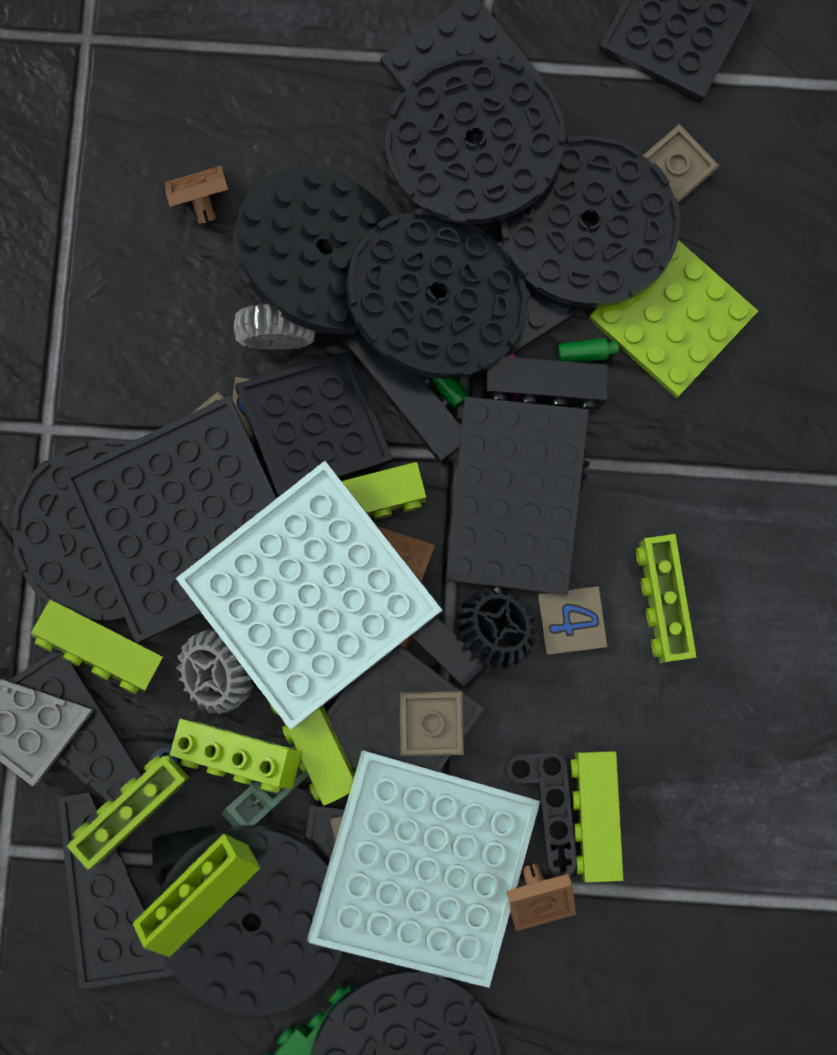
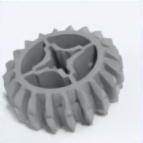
[234,303,315,351]
[176,629,254,714]

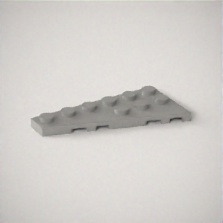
[0,678,94,787]

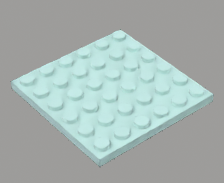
[176,461,443,730]
[307,750,540,988]

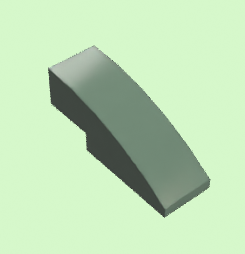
[222,746,309,828]

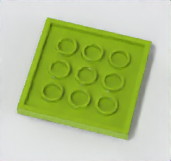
[589,240,758,399]

